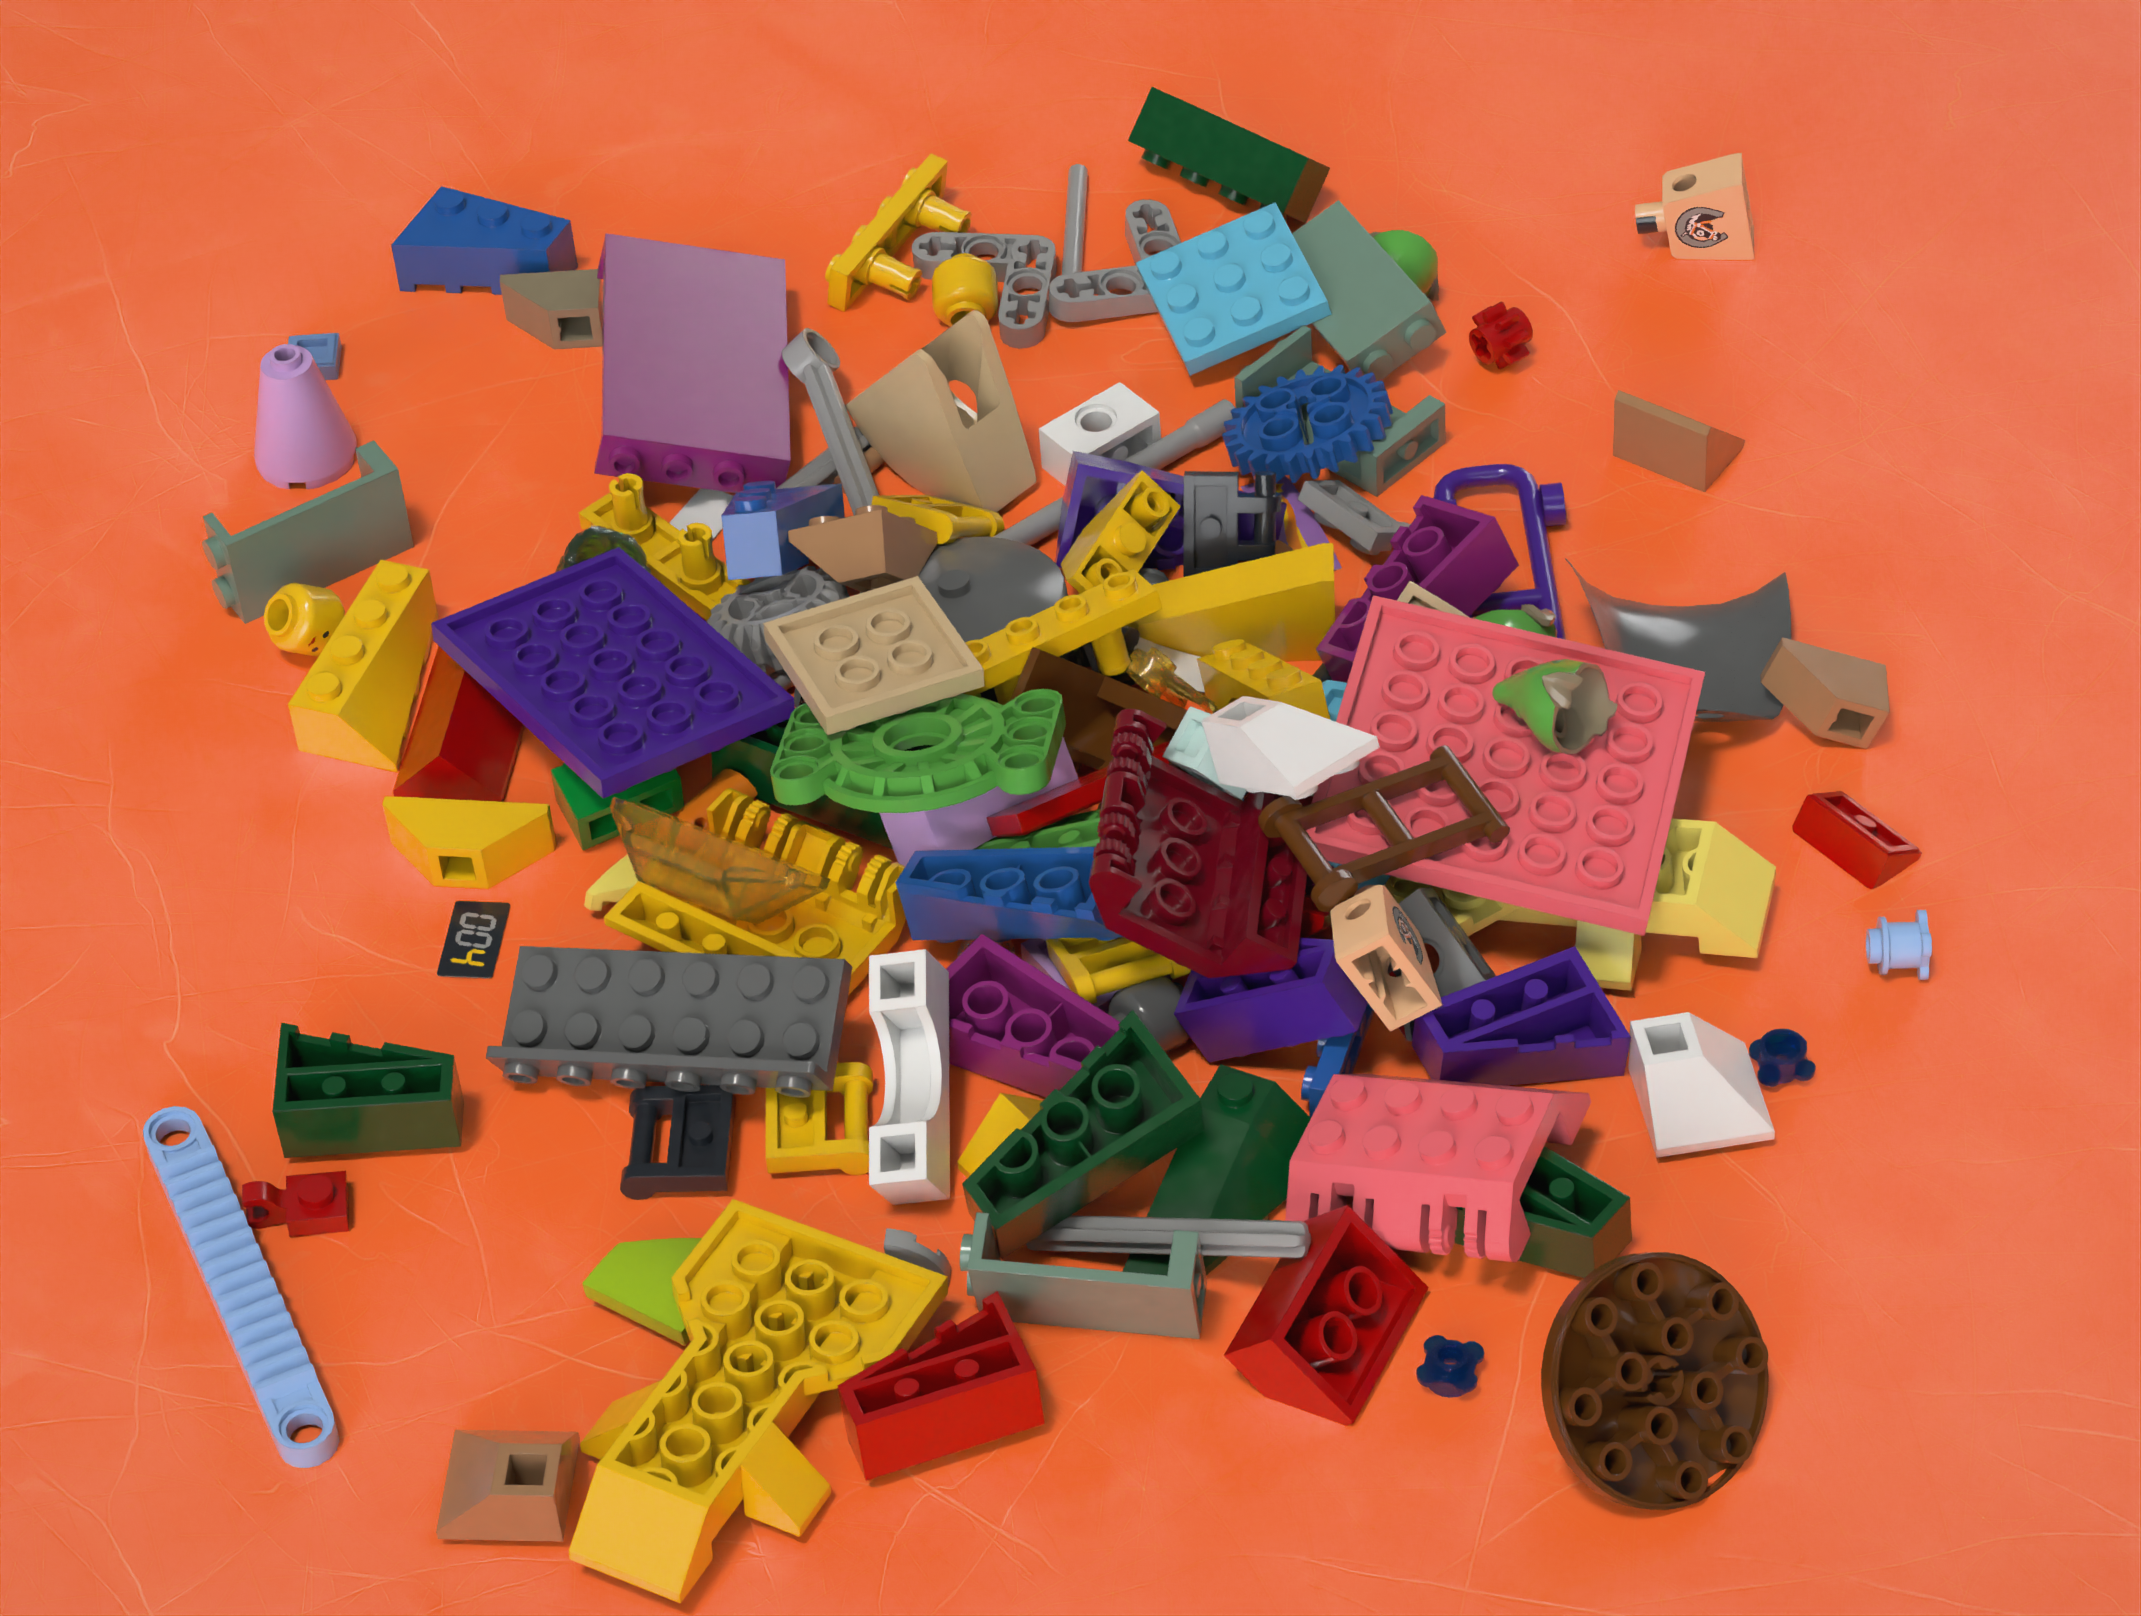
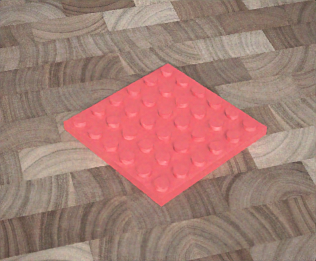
[1306,595,1705,936]

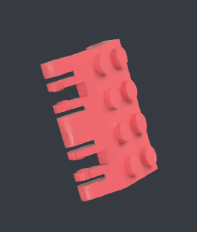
[1285,1074,1591,1262]

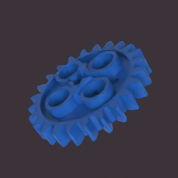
[1222,365,1393,483]

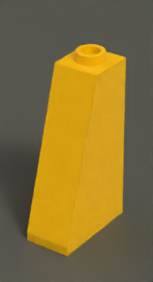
[1128,543,1335,661]

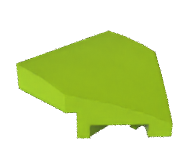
[582,1238,702,1346]

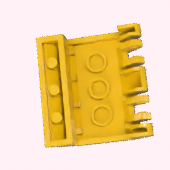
[604,788,906,996]

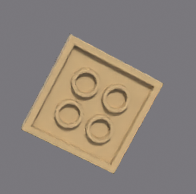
[763,576,985,735]

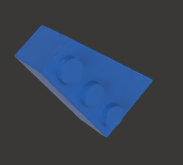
[391,186,578,295]

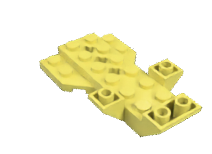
[1384,818,1777,990]

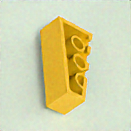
[288,559,438,773]

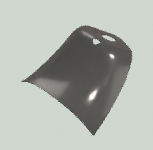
[1565,558,1792,722]

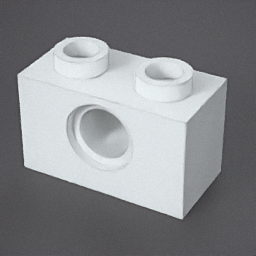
[1039,382,1161,486]

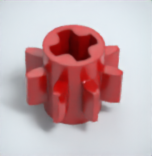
[1469,301,1533,370]

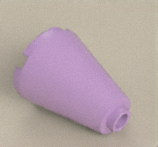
[254,344,357,489]

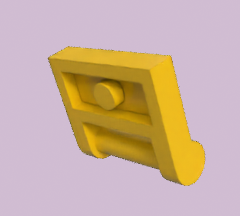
[871,494,1004,544]
[1046,937,1191,1004]
[766,1062,873,1175]

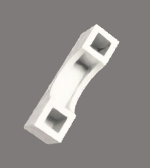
[869,949,950,1205]

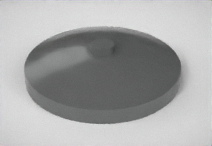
[859,537,1068,642]

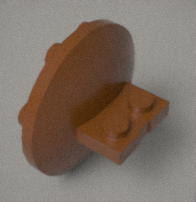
[1541,1252,1768,1510]

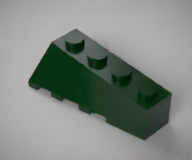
[1128,87,1330,223]

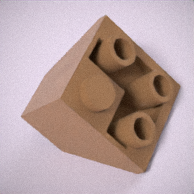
[788,505,937,592]
[436,1429,580,1542]

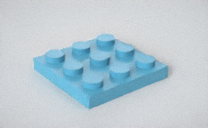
[1136,202,1332,376]

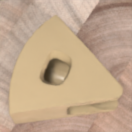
[845,310,1036,512]

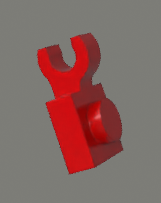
[242,1170,349,1237]

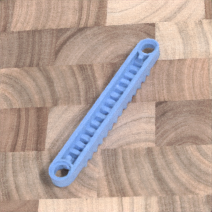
[143,1106,339,1468]

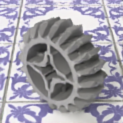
[707,566,850,675]

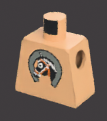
[1635,153,1754,260]
[1330,885,1442,1031]

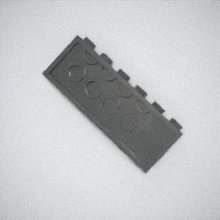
[486,946,853,1098]

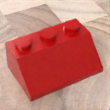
[1223,1205,1429,1426]

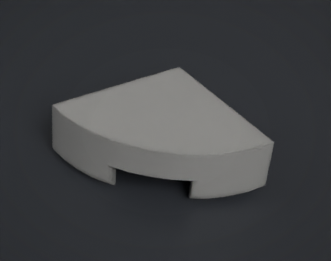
[884,1228,951,1287]

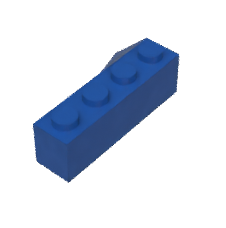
[896,847,1123,943]

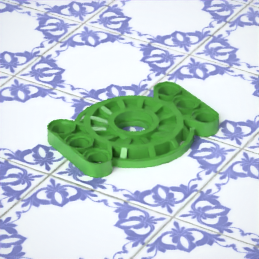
[770,689,1066,813]

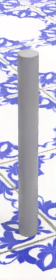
[1062,164,1088,275]

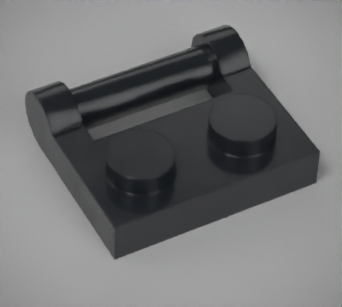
[620,1085,736,1200]

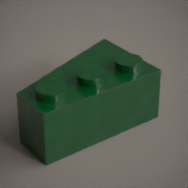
[272,1022,464,1158]

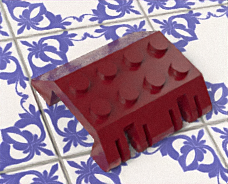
[1089,709,1313,978]

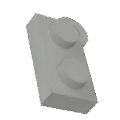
[1297,480,1411,555]

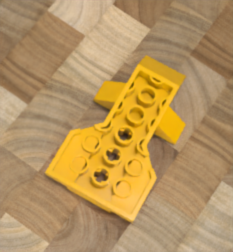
[569,1199,948,1603]

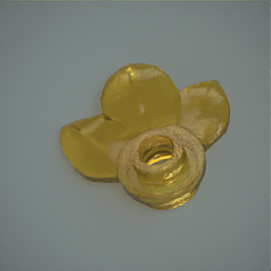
[1126,647,1219,714]

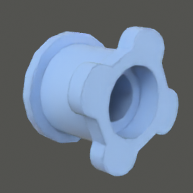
[1865,909,1932,980]

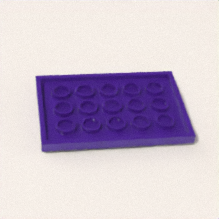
[431,547,795,799]

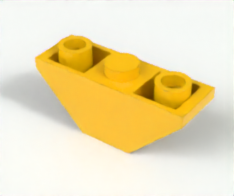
[1061,470,1181,593]
[382,796,556,889]

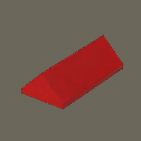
[393,646,525,802]

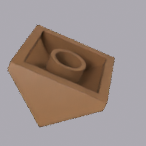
[1613,390,1746,493]

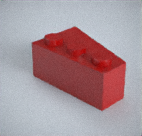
[838,1291,1045,1481]

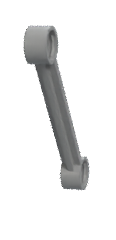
[782,328,879,515]

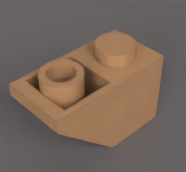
[1760,637,1890,749]

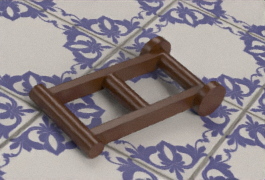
[1258,745,1510,912]

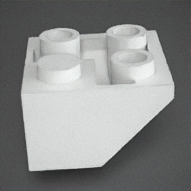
[1201,696,1380,800]
[1628,1012,1775,1158]

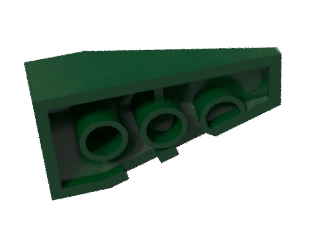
[1122,1064,1311,1276]

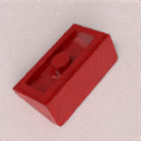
[1792,791,1922,889]

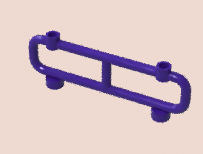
[1433,464,1566,640]

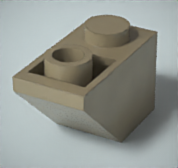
[500,269,603,350]

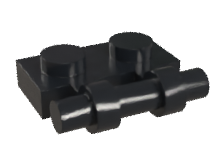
[1183,471,1281,577]

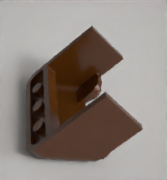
[1010,647,1249,800]

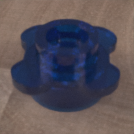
[1749,1029,1816,1087]
[1416,1335,1485,1398]

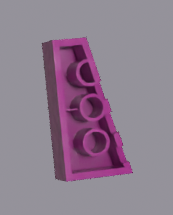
[1316,495,1519,683]
[946,934,1120,1097]

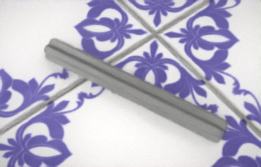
[1026,1215,1311,1258]

